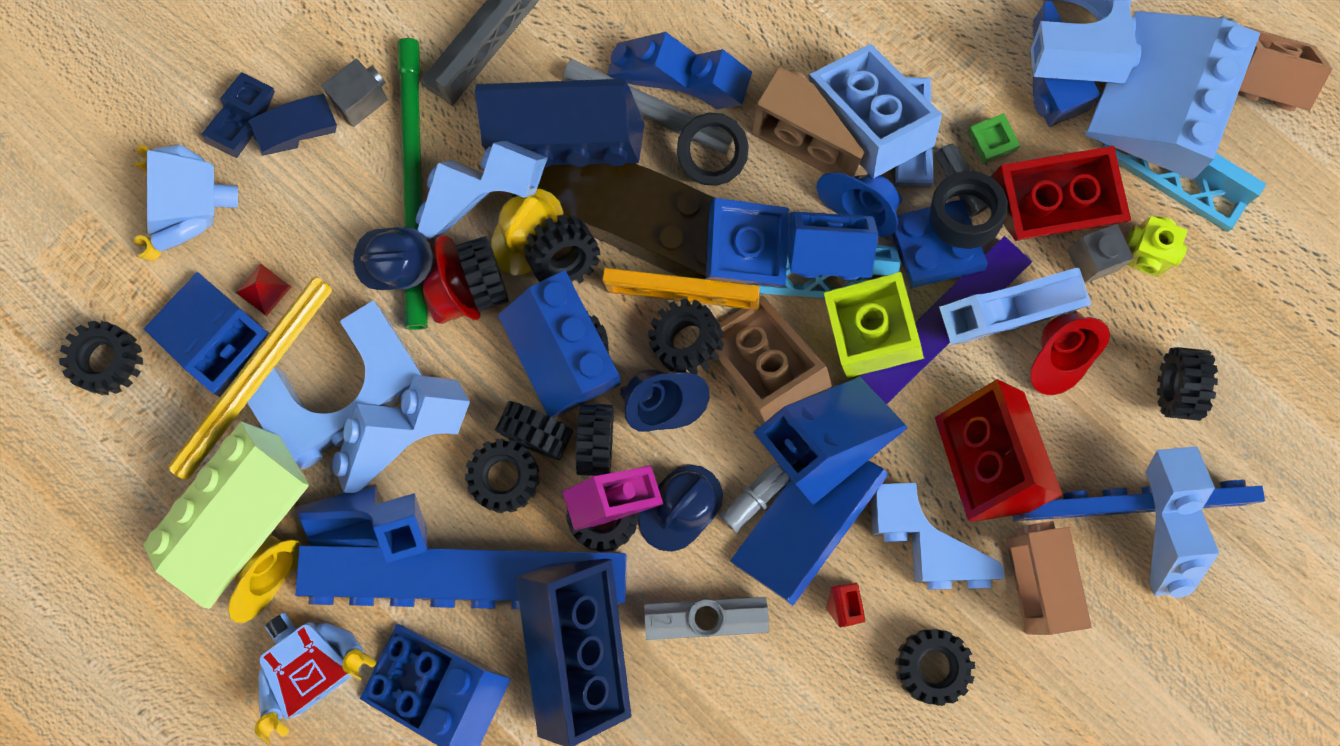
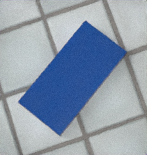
[730,460,888,606]

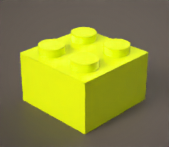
[824,272,924,378]

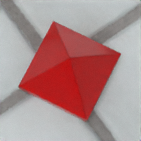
[236,264,291,316]
[826,582,866,628]

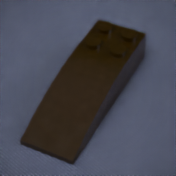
[511,163,717,281]

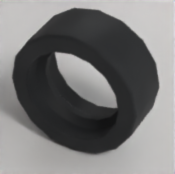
[677,112,749,186]
[929,171,1008,249]

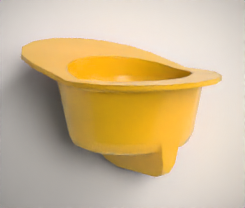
[491,189,563,275]
[228,534,303,623]

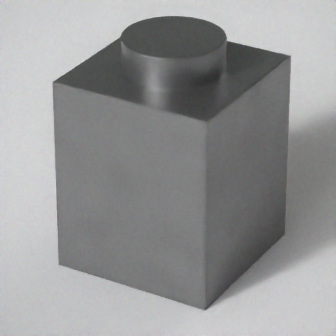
[321,58,388,127]
[1067,223,1134,283]

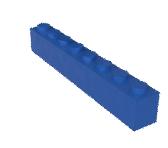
[295,546,627,609]

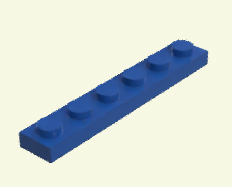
[1013,480,1265,522]

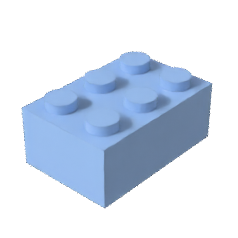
[809,44,942,178]

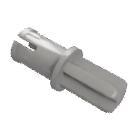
[719,463,790,533]

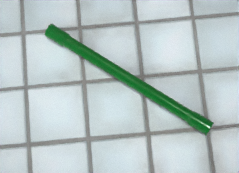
[397,38,428,330]

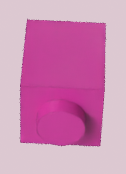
[562,466,663,531]

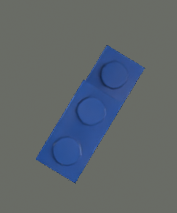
[607,31,752,109]
[296,484,427,563]

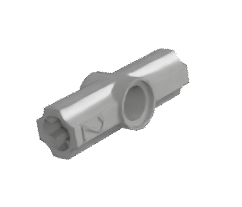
[644,597,769,640]

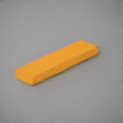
[603,268,760,310]

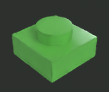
[967,113,1020,164]

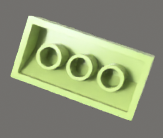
[143,421,309,609]

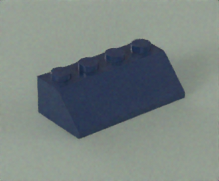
[475,78,645,167]
[516,558,632,746]

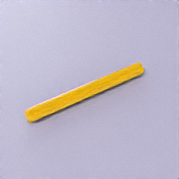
[168,277,332,480]

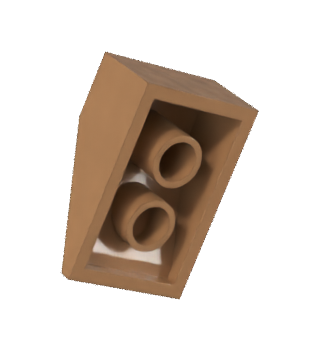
[752,66,864,177]
[715,295,832,425]

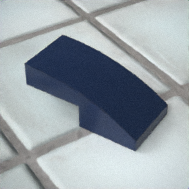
[201,72,275,158]
[249,93,337,156]

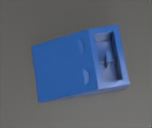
[787,212,879,280]
[144,272,270,397]
[753,377,908,505]
[360,623,511,746]

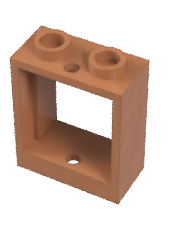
[1006,521,1092,635]

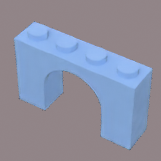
[1030,0,1141,83]
[247,300,424,469]

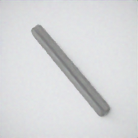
[564,60,733,154]

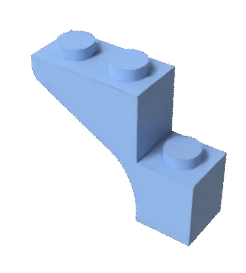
[416,141,547,239]
[939,268,1092,345]
[332,375,470,493]
[1145,446,1219,598]
[870,483,1005,590]

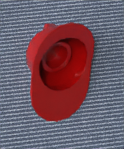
[423,235,481,324]
[1030,310,1110,396]

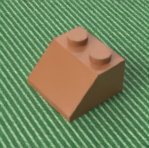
[1238,26,1333,111]

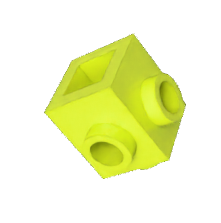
[1126,215,1188,277]

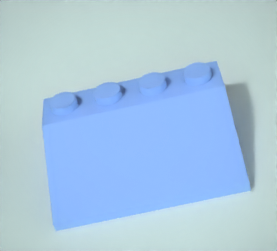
[1085,11,1260,180]

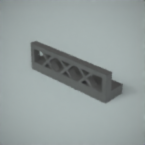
[421,0,539,106]

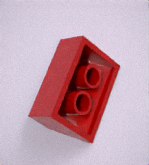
[990,146,1131,241]
[935,379,1063,522]

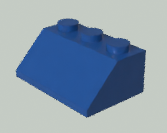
[498,270,621,418]

